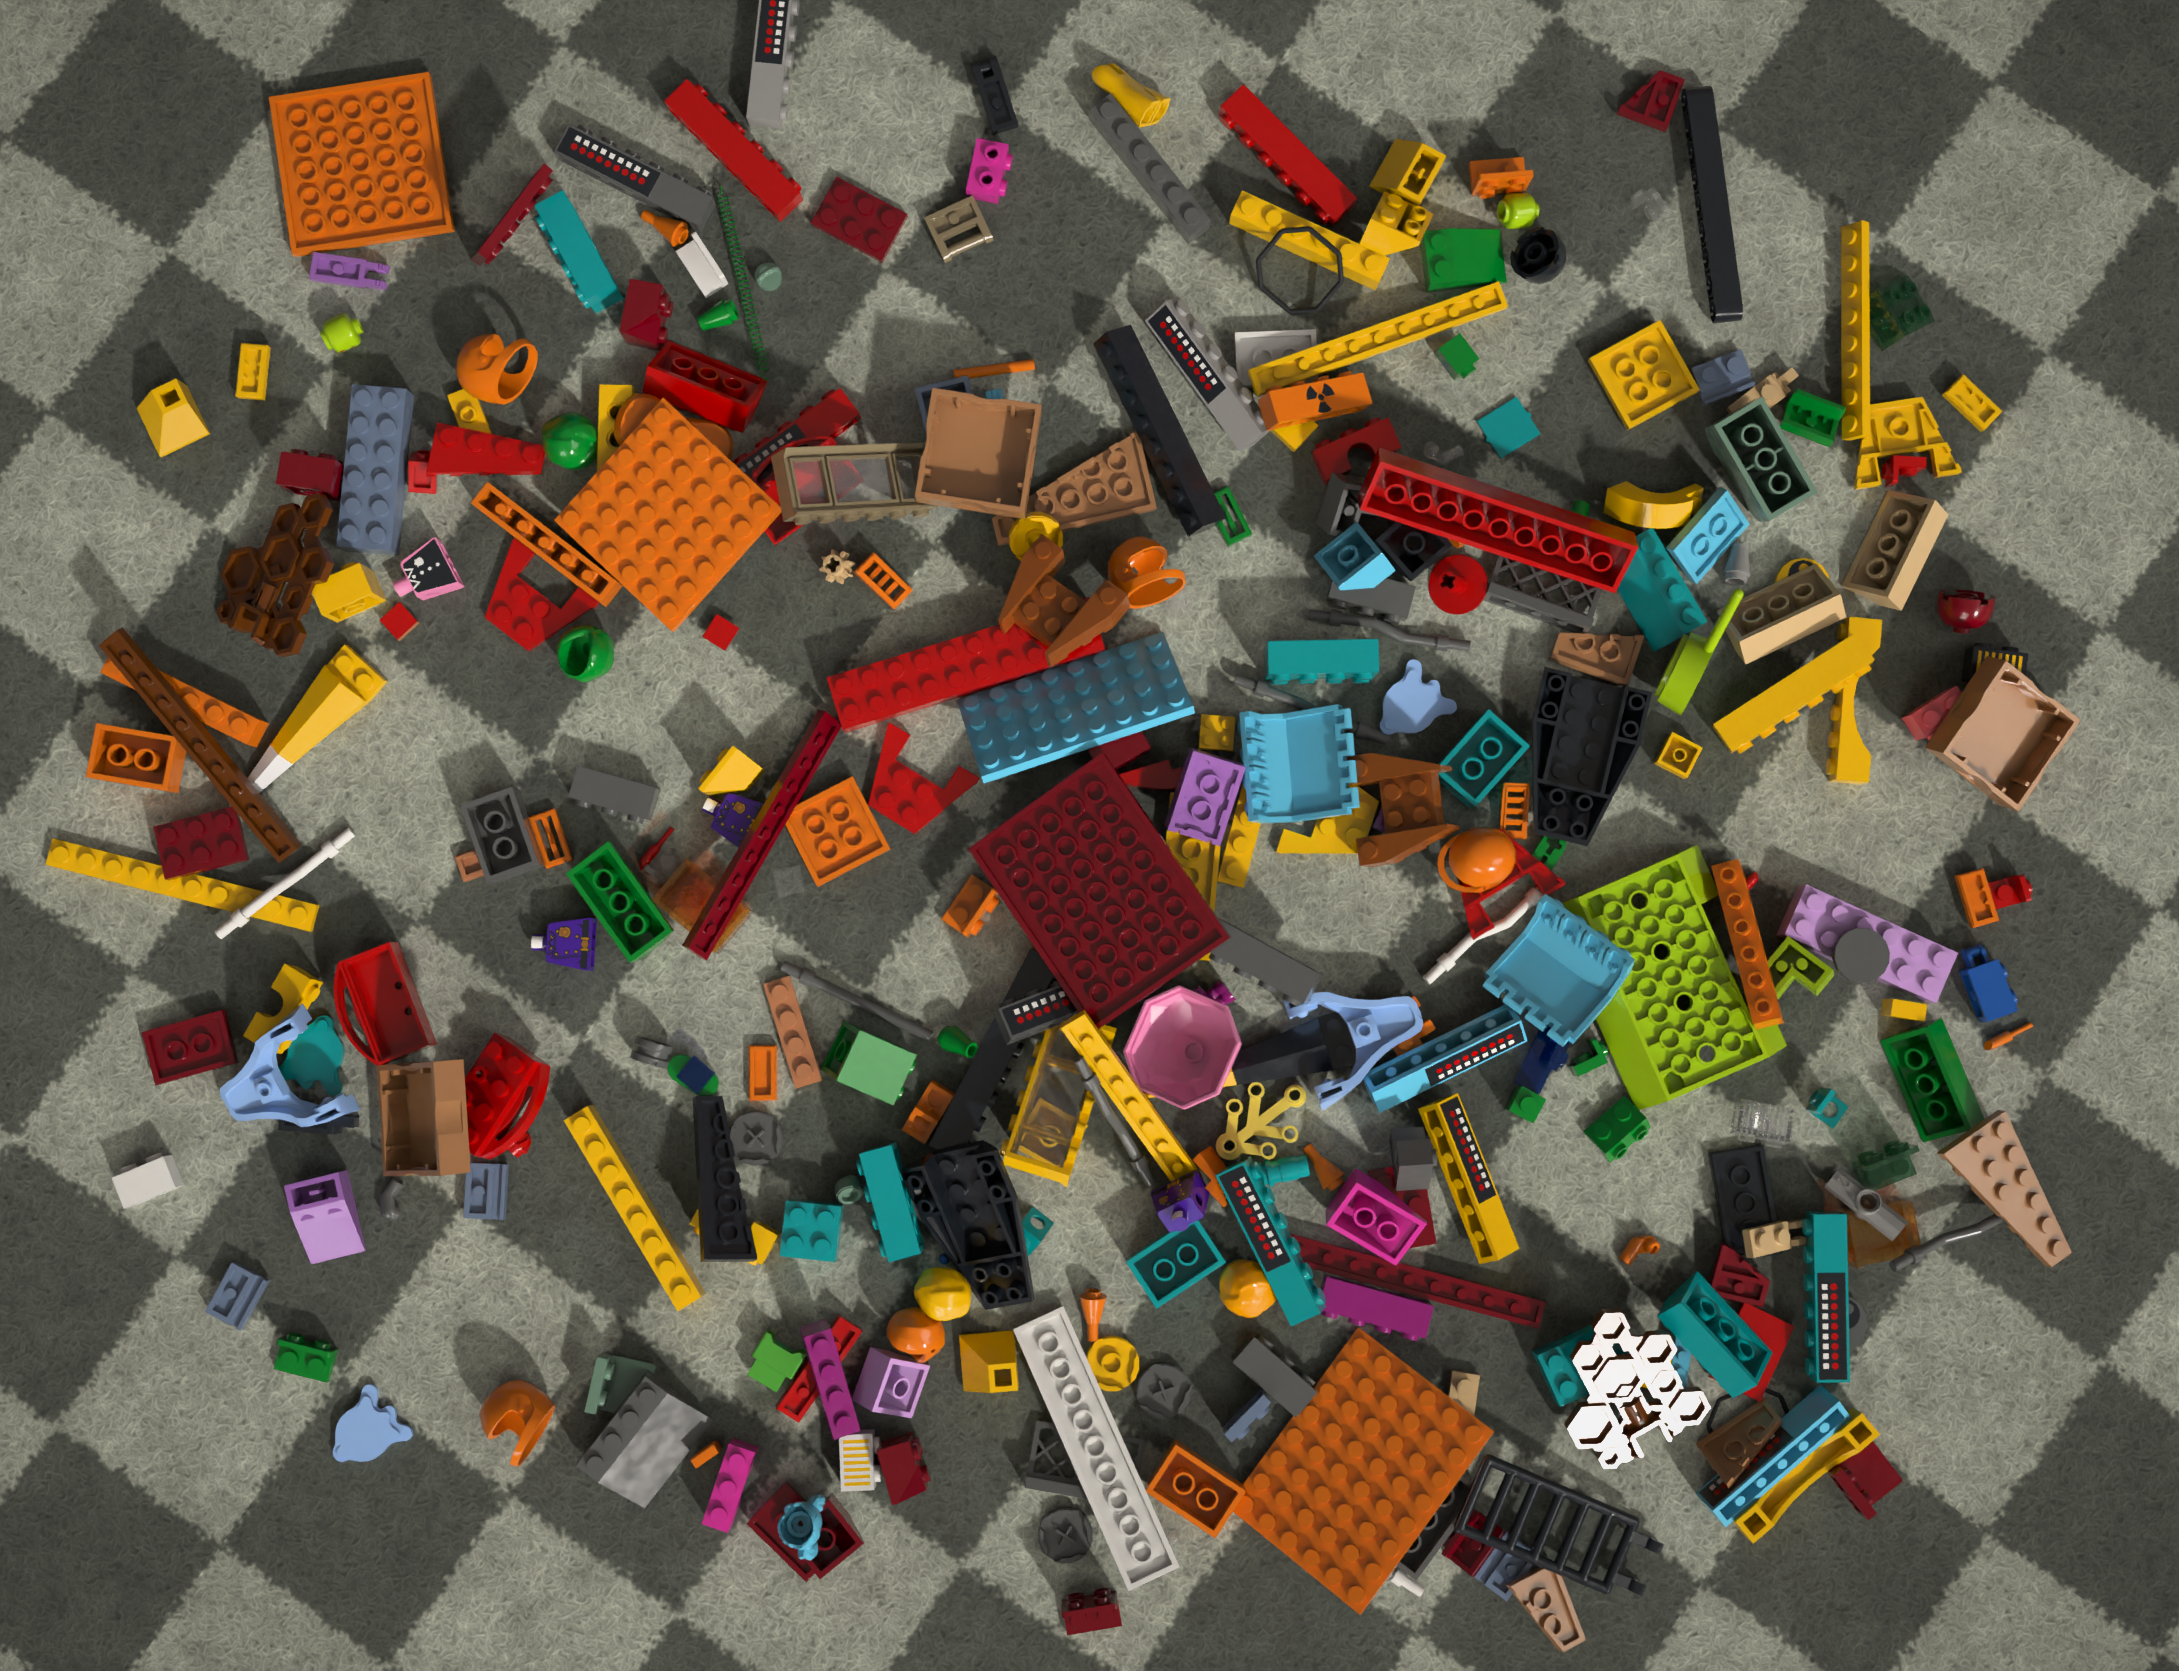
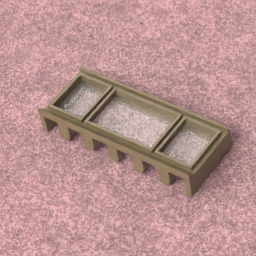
[771,442,938,525]

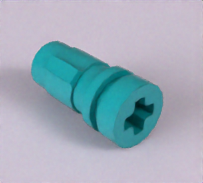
[1257,1154,1310,1187]

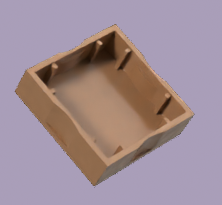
[915,388,1042,519]
[1924,656,2081,812]
[377,1059,471,1176]

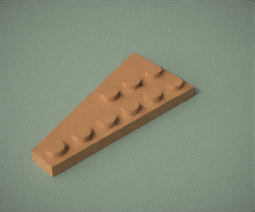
[1937,1110,2072,1267]

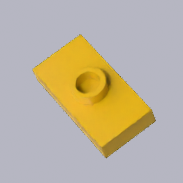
[235,343,271,400]
[1942,374,2002,432]
[447,389,492,434]

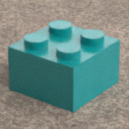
[780,1198,844,1262]

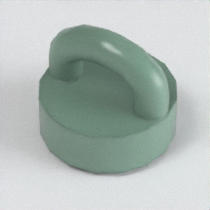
[755,263,782,291]
[834,1175,863,1204]

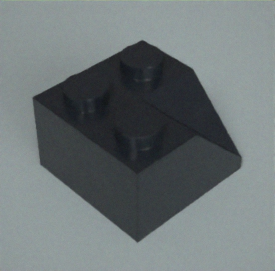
[1374,522,1453,582]

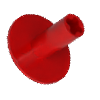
[1428,555,1488,615]

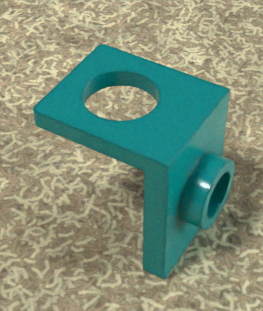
[1806,1087,1848,1128]
[1022,1206,1054,1257]

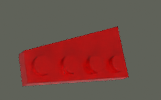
[426,422,545,477]

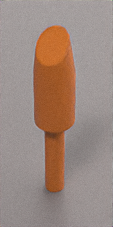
[1984,1022,2033,1050]

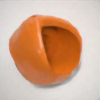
[887,1307,945,1363]

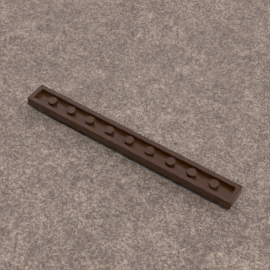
[99,627,302,863]

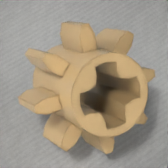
[819,549,855,584]

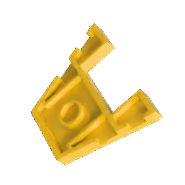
[1854,397,1962,490]
[1276,784,1379,854]

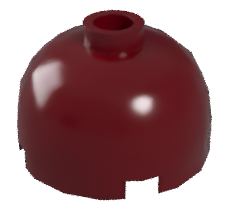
[1937,589,1995,634]

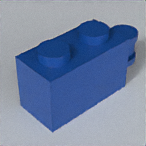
[1959,943,2018,1022]

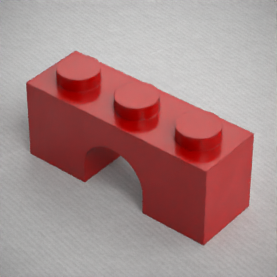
[1312,417,1401,484]

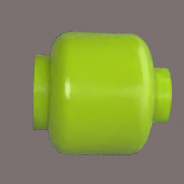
[1497,193,1539,229]
[320,313,364,353]

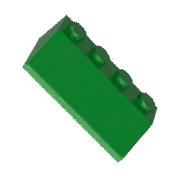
[566,841,674,963]
[1880,1017,1985,1142]

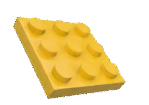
[1588,320,1700,431]

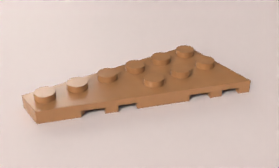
[992,431,1157,546]

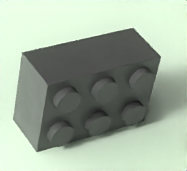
[460,787,545,884]

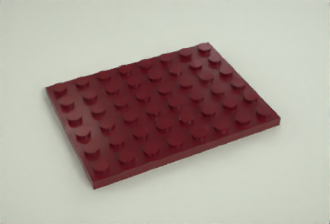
[968,753,1231,1030]

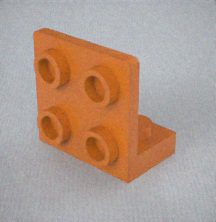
[1469,157,1534,199]
[941,874,1000,938]

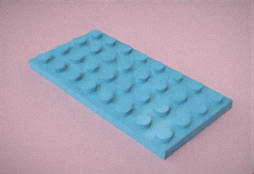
[957,632,1195,783]

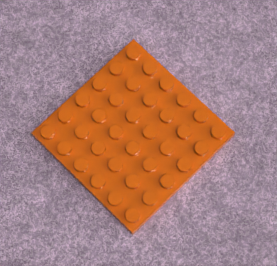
[269,72,455,257]
[554,398,781,632]

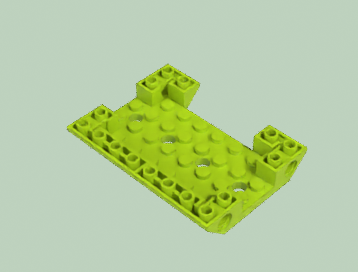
[1562,844,1787,1110]

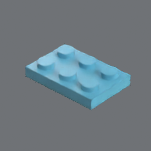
[1666,487,1749,584]

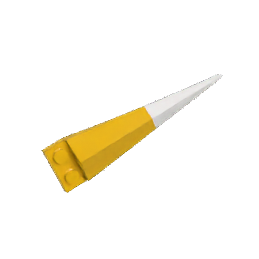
[228,645,388,807]

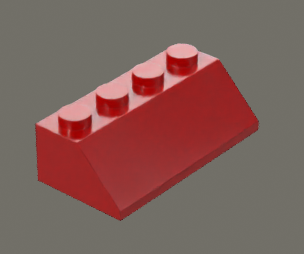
[643,340,768,433]

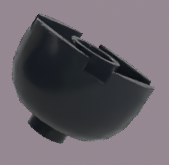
[1510,227,1567,284]

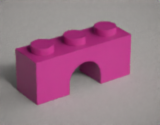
[701,1438,759,1533]

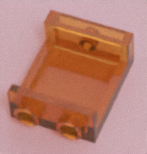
[1841,1200,1921,1269]

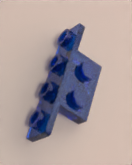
[1514,1026,1576,1094]

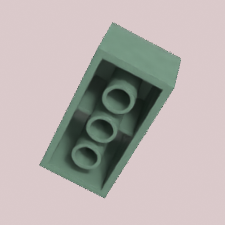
[1705,396,1817,522]

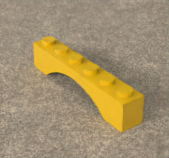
[1826,617,1882,785]
[1733,1408,1880,1544]

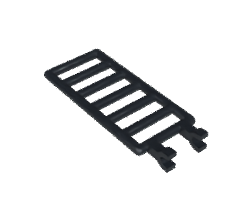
[1454,1454,1664,1596]

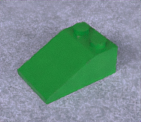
[1420,228,1507,293]

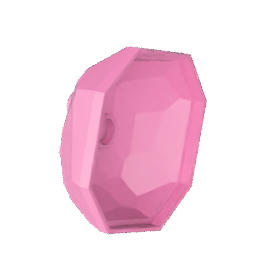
[1123,985,1242,1110]

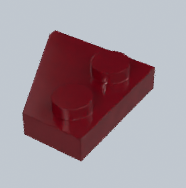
[1616,70,1685,132]
[1709,1242,1770,1307]

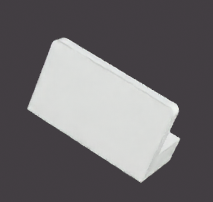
[675,232,728,298]

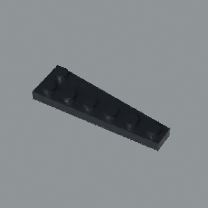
[693,1096,757,1262]

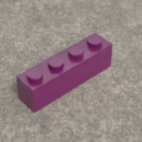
[1320,1274,1434,1341]
[799,1319,861,1440]

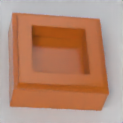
[691,1440,722,1468]

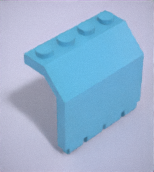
[1238,704,1360,824]
[1483,894,1635,1047]

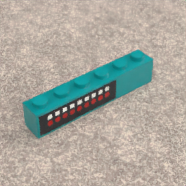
[1215,1156,1326,1326]
[1802,1211,1850,1383]

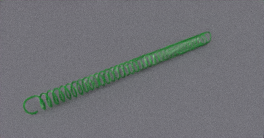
[717,185,770,381]

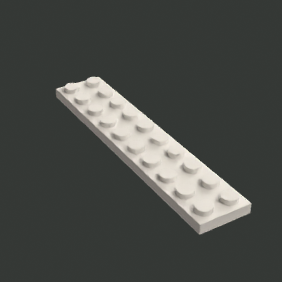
[1013,1306,1180,1591]

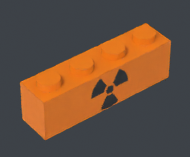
[1258,371,1372,431]

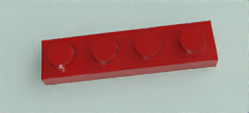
[775,1314,863,1423]

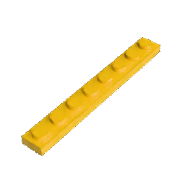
[1841,220,1870,441]
[1061,1010,1204,1182]

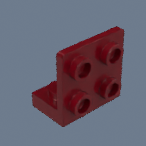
[1827,1441,1902,1521]
[1061,1588,1122,1635]

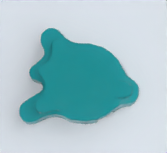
[278,1015,345,1096]

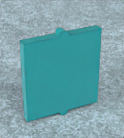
[1477,396,1541,459]

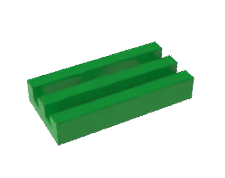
[1214,486,1252,547]

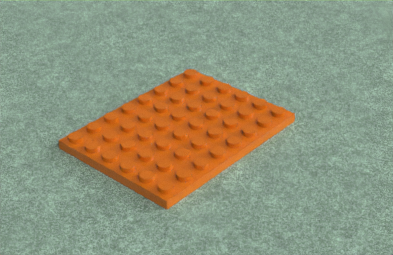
[1233,1327,1495,1615]

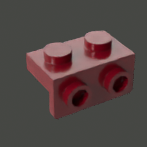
[1441,1509,1506,1577]

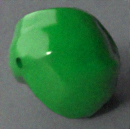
[542,412,598,471]
[557,625,614,683]

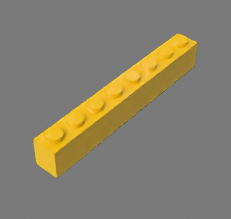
[563,1105,706,1311]

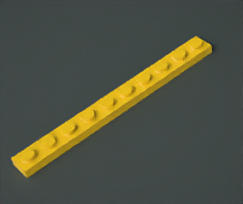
[1247,281,1508,397]
[45,838,320,932]

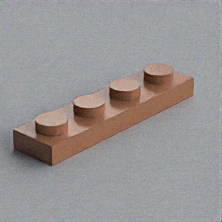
[763,976,823,1089]

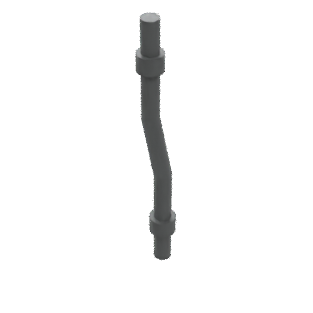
[1308,609,1471,651]
[1233,674,1389,745]
[1073,1055,1156,1187]
[1889,1214,2006,1272]

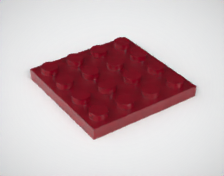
[471,164,553,266]

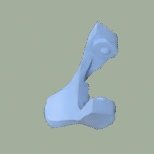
[1282,992,1423,1111]
[220,1003,360,1127]

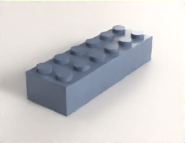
[336,384,414,556]

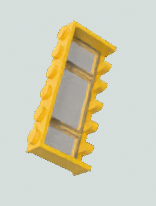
[1000,1024,1117,1187]

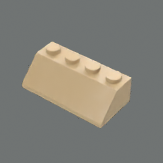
[1842,490,1949,611]
[1717,564,1846,665]

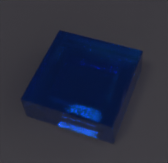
[676,1055,716,1094]

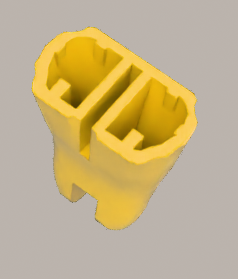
[1092,63,1171,128]

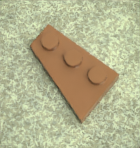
[1549,632,1645,687]
[1696,1398,1783,1489]
[1506,1567,1586,1652]

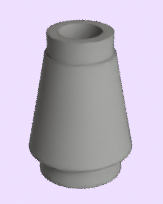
[1723,543,1751,586]

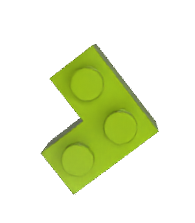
[1768,936,1834,999]

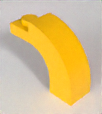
[1603,481,1704,529]

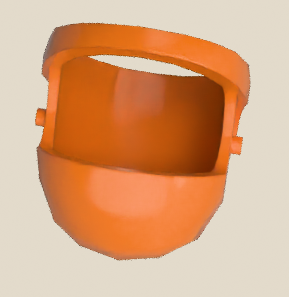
[456,334,538,405]
[1107,536,1186,609]
[1437,827,1516,893]
[479,1379,556,1467]

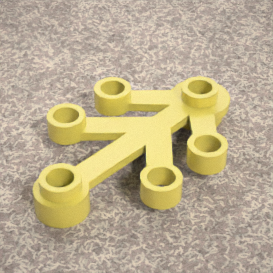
[1216,1082,1306,1160]

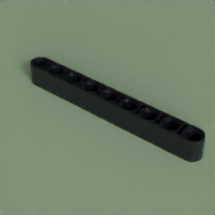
[1681,86,1743,324]

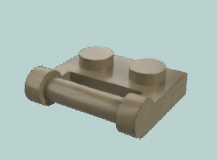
[924,195,994,263]

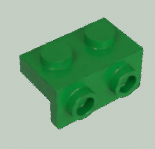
[1779,389,1846,448]
[1583,1096,1651,1163]

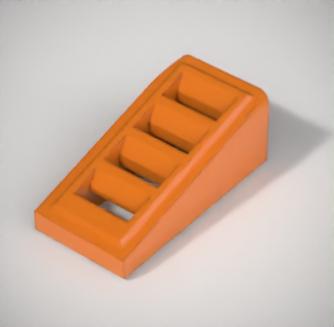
[853,552,912,610]
[1499,783,1530,839]

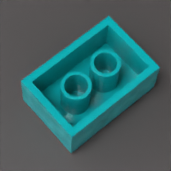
[1438,709,1530,809]
[1125,1220,1226,1309]
[1532,1325,1628,1407]

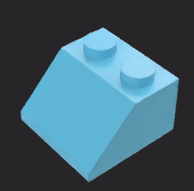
[1314,522,1396,590]

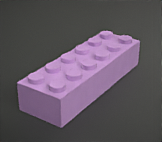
[1776,884,1958,1003]

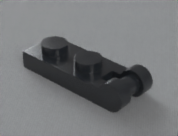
[970,56,1018,135]

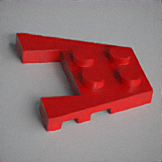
[484,538,599,651]
[868,722,980,834]
[1457,828,1566,941]

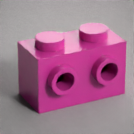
[966,138,1013,204]

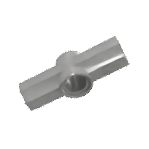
[1824,1168,1908,1241]

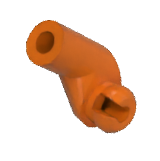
[1619,1235,1660,1265]

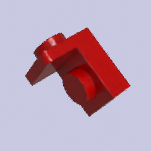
[408,450,438,494]
[1881,455,1927,487]
[1988,874,2032,910]

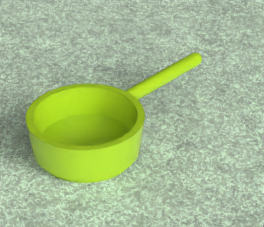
[1654,588,1744,716]

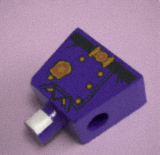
[702,793,764,848]
[531,918,597,971]
[1151,1170,1210,1232]

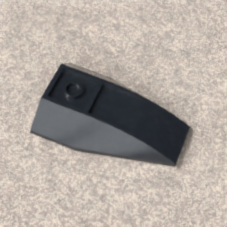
[1532,667,1652,846]
[900,1140,1035,1310]

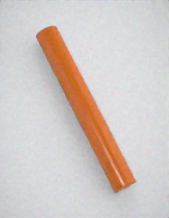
[953,359,1035,379]

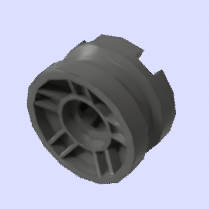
[630,1036,674,1069]

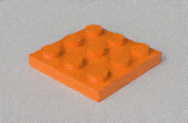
[785,776,891,887]

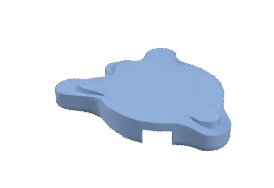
[1379,659,1457,735]
[333,1384,413,1462]

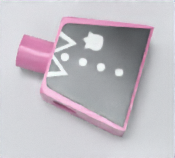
[393,537,465,600]

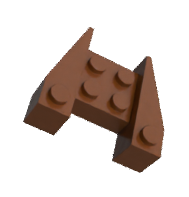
[998,534,1130,667]
[1347,753,1460,867]

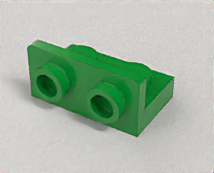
[274,1333,338,1383]

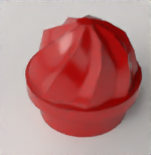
[508,1131,531,1158]

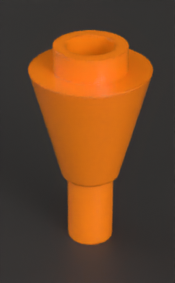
[641,210,689,247]
[1303,1143,1345,1192]
[1079,1288,1107,1341]

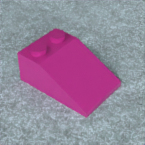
[1325,1168,1427,1266]

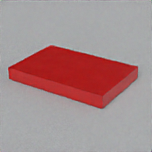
[1708,1302,1794,1402]

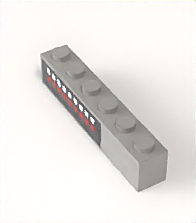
[746,0,800,129]
[1145,297,1271,451]

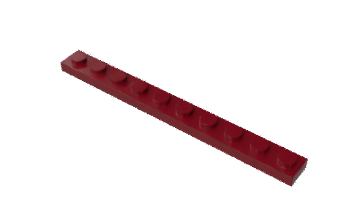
[682,710,842,961]
[1289,1233,1546,1329]

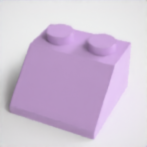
[852,1347,930,1418]

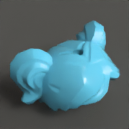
[778,1494,825,1561]

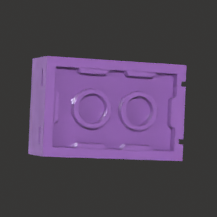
[1164,747,1246,846]

